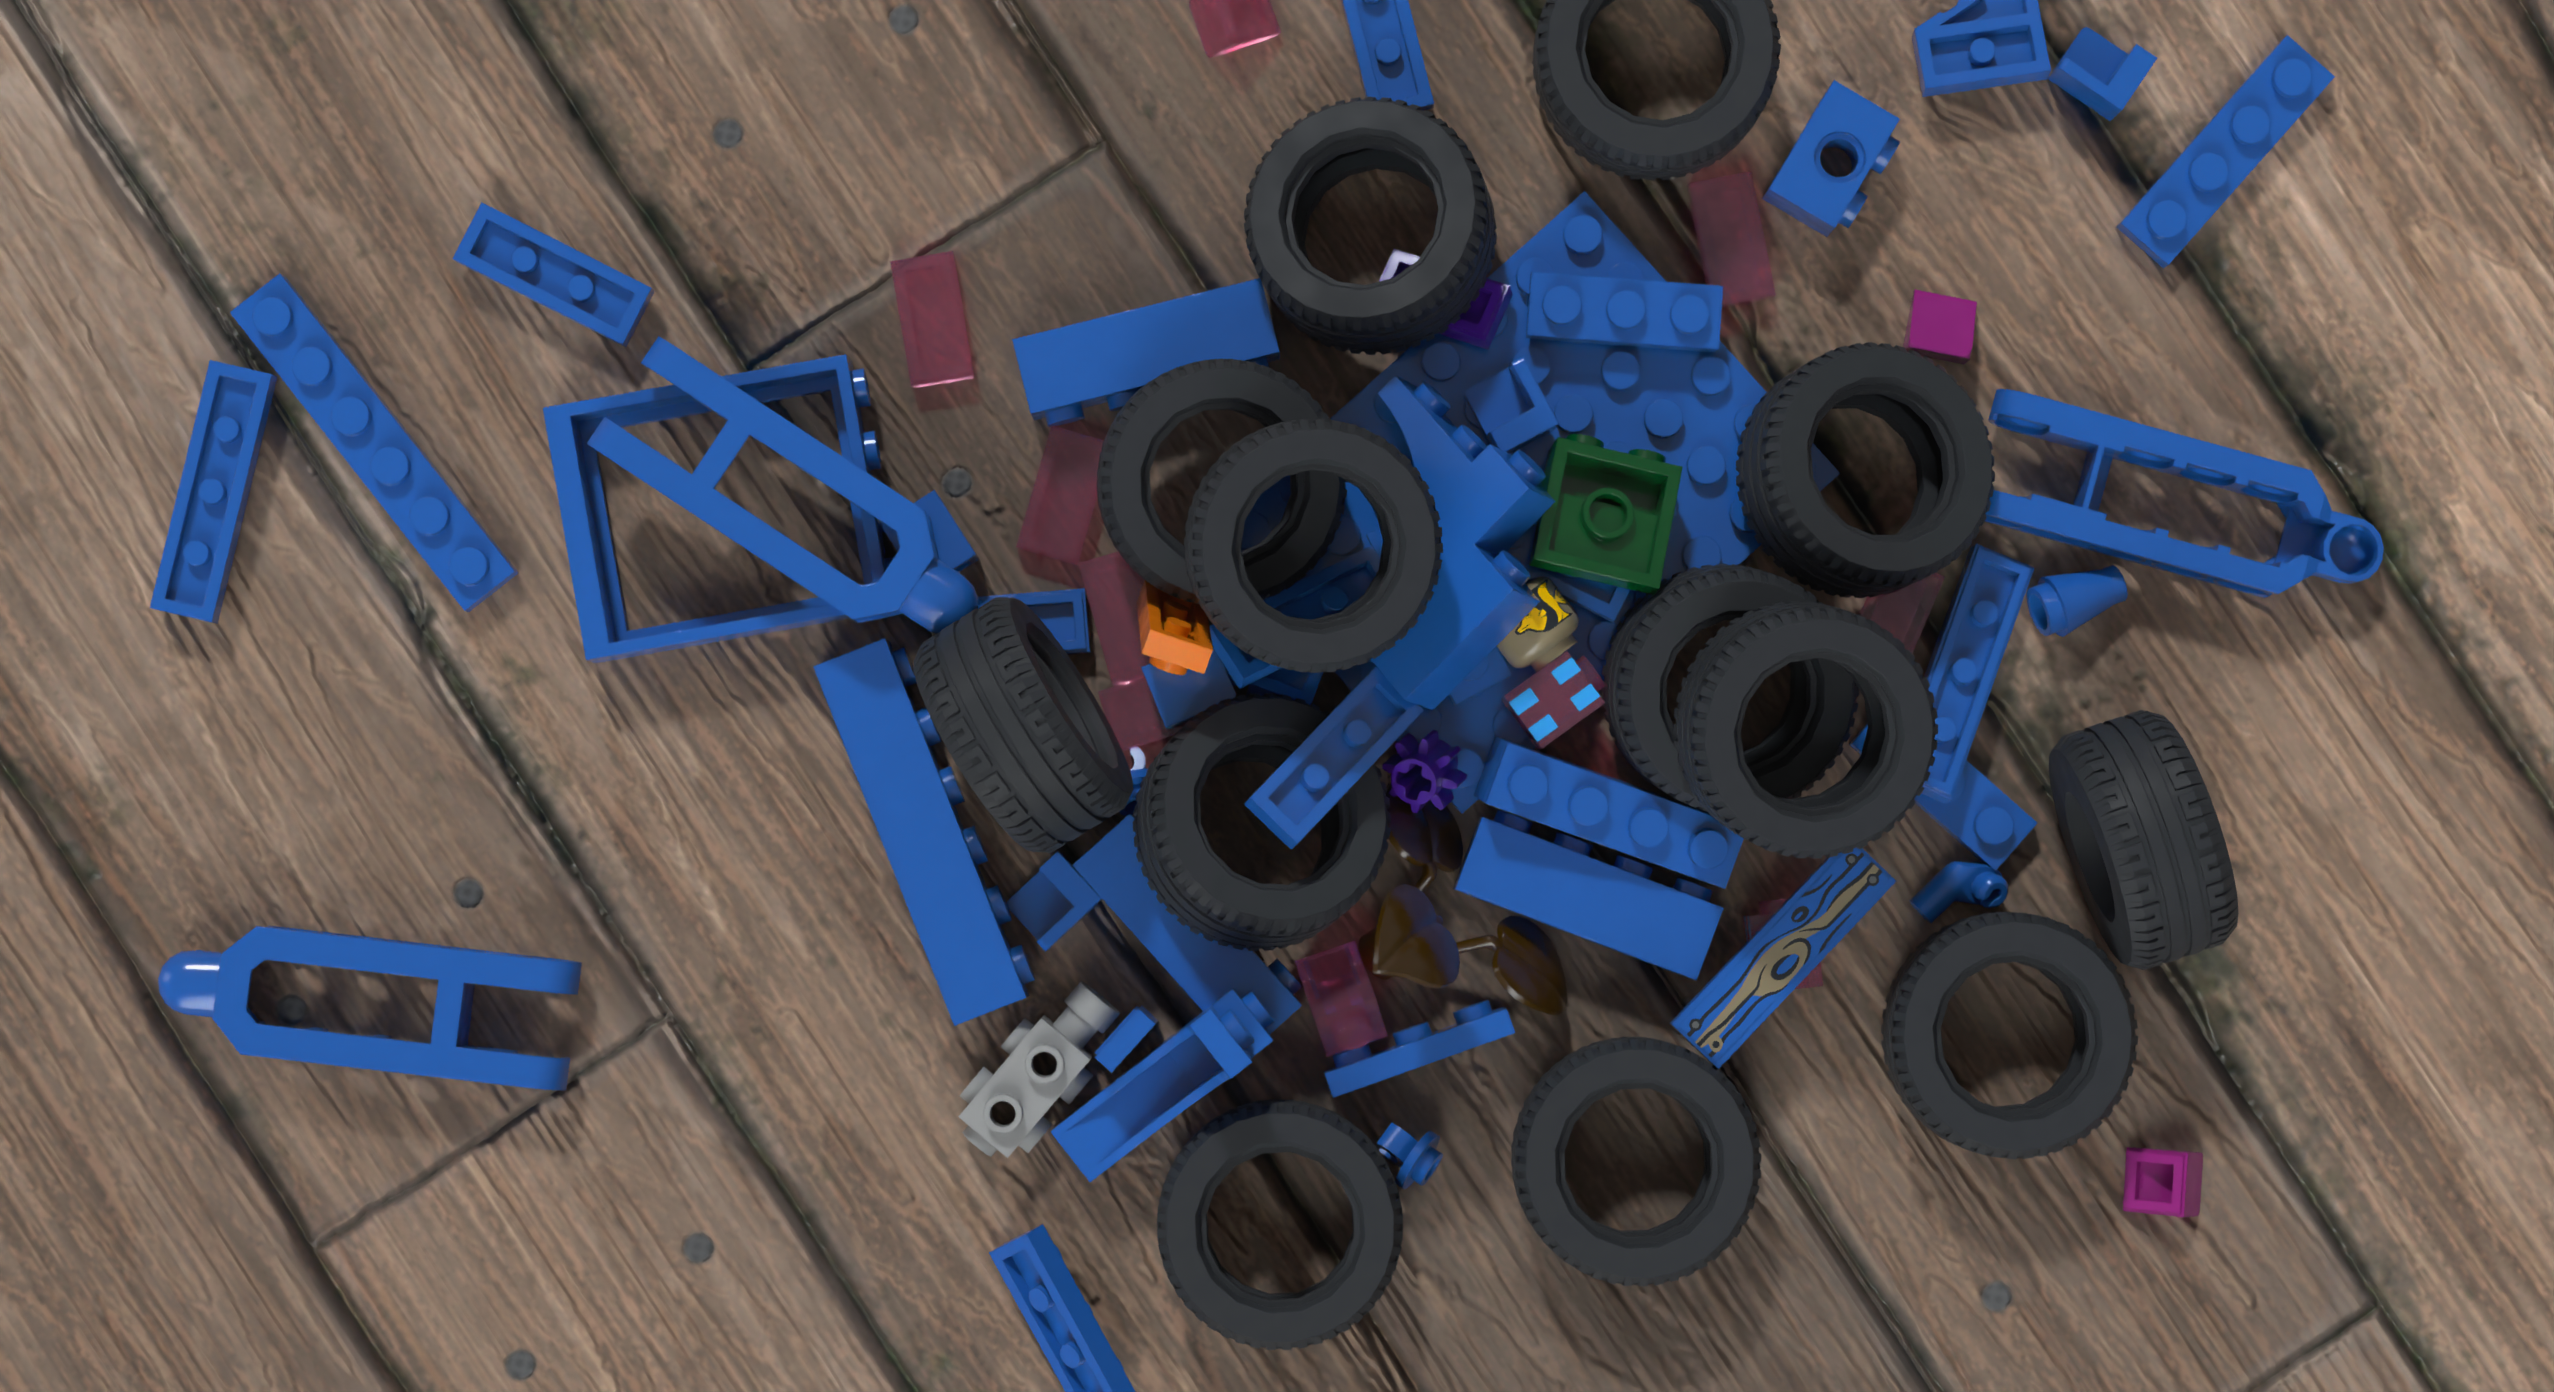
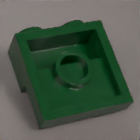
[1529,434,1683,595]

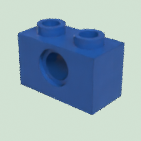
[1762,80,1900,237]

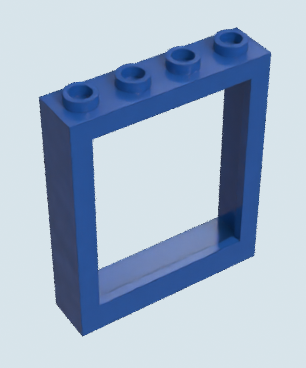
[543,354,895,663]

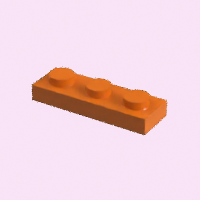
[1137,580,1213,675]

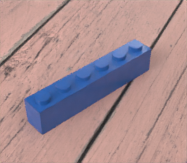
[813,638,1035,1026]

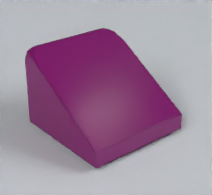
[1903,289,1977,365]
[2123,1147,2203,1217]

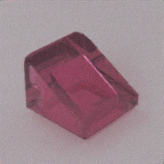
[1189,0,1281,58]

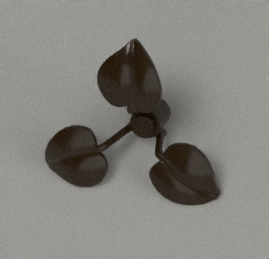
[1358,774,1567,1015]

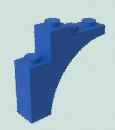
[1371,375,1556,710]
[1050,988,1275,1182]

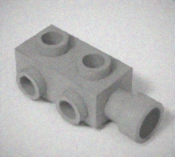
[958,981,1120,1158]

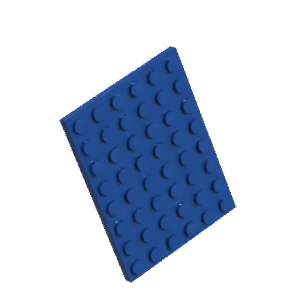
[1241,191,1840,814]

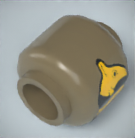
[1497,576,1579,672]

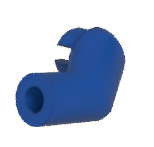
[1909,861,2008,923]

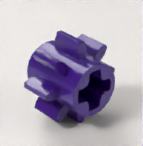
[1382,729,1468,813]

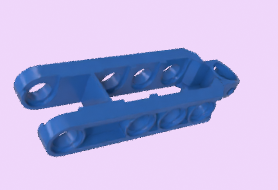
[587,336,978,634]
[1985,389,2384,598]
[158,926,582,1091]

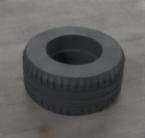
[2049,710,2239,970]

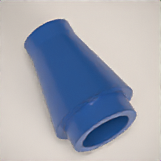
[2026,565,2128,637]

